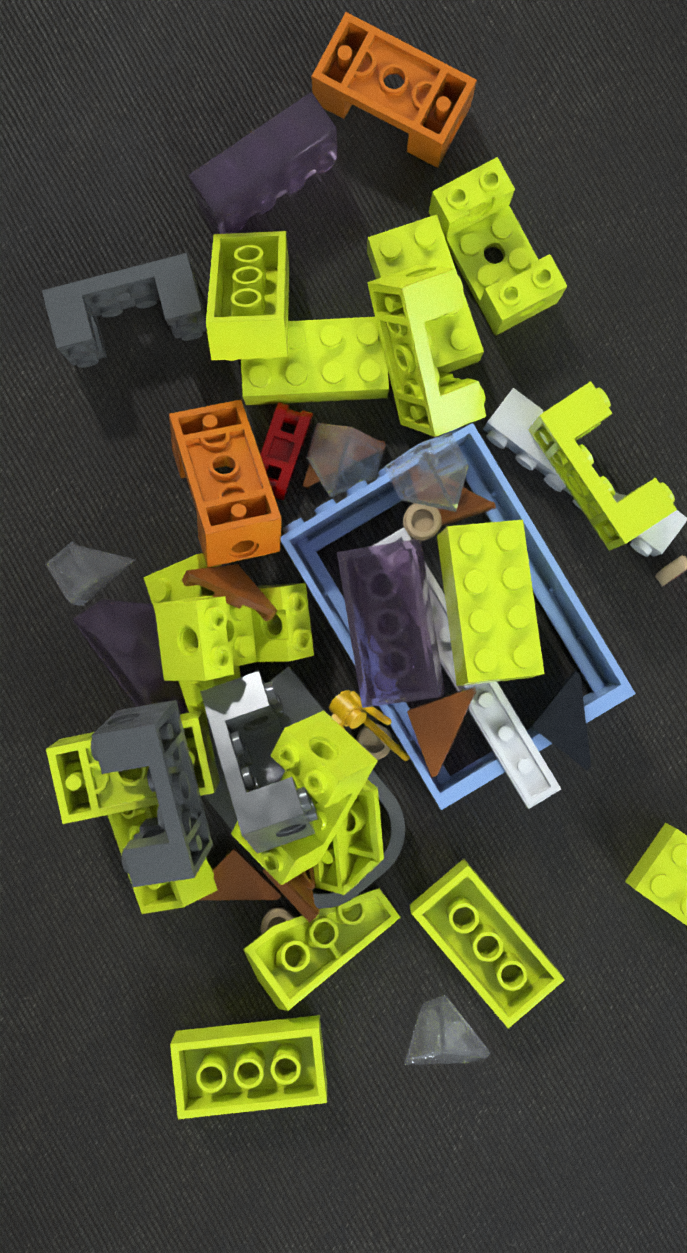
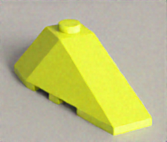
[243,888,401,1011]

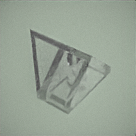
[306,423,386,497]
[384,432,469,512]
[45,541,136,606]
[404,995,491,1065]

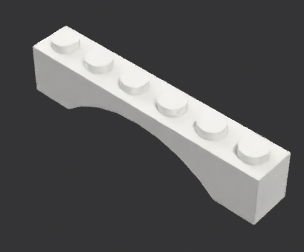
[483,388,687,557]

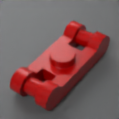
[260,402,313,501]

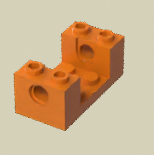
[311,12,477,168]
[169,400,281,568]

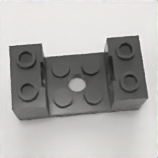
[42,253,207,368]
[200,671,318,854]
[91,700,213,887]

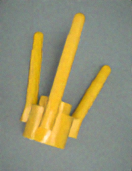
[329,690,409,761]

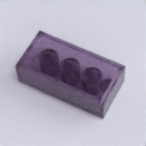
[188,92,337,234]
[337,539,445,708]

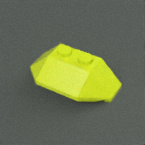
[313,779,384,895]

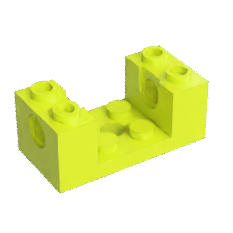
[429,157,567,336]
[367,264,486,437]
[528,381,677,551]
[154,583,314,681]
[46,709,220,824]
[231,710,378,885]

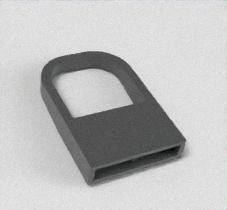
[204,666,405,908]

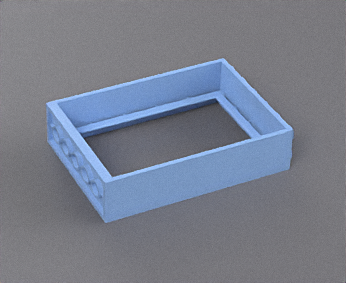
[281,423,636,810]

